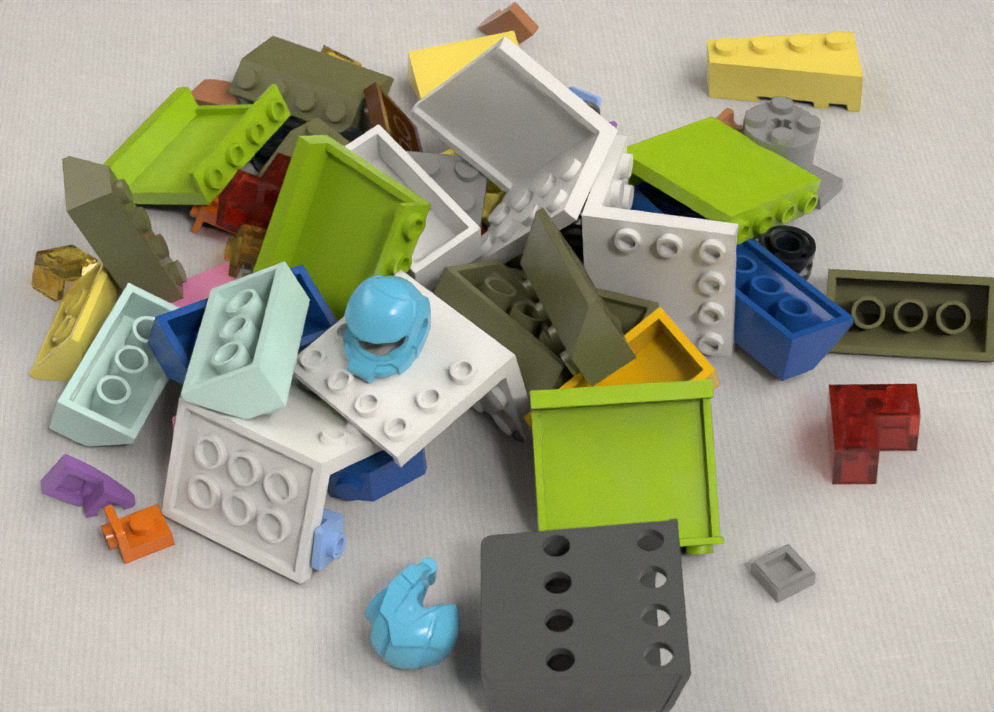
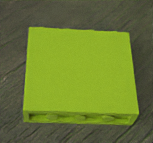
[103,84,291,205]
[627,116,821,245]
[253,135,431,321]
[530,379,724,555]

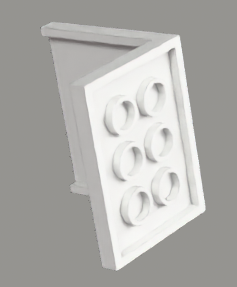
[409,36,618,264]
[582,135,738,358]
[292,270,533,467]
[162,378,383,584]

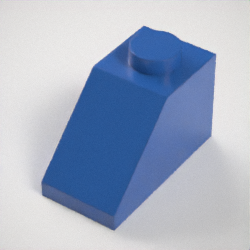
[329,448,427,502]

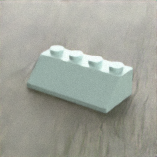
[181,261,310,420]
[49,283,179,447]

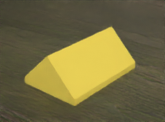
[408,31,519,101]
[28,261,123,382]

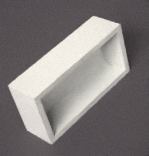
[345,124,482,291]

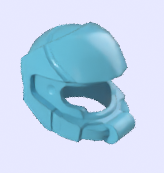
[343,275,431,383]
[364,558,460,670]

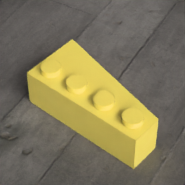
[706,31,863,112]

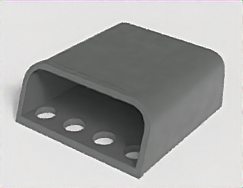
[481,519,691,712]

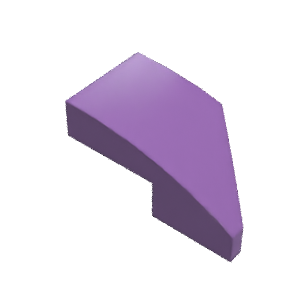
[40,454,136,518]

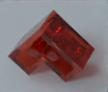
[216,152,292,243]
[826,384,921,485]

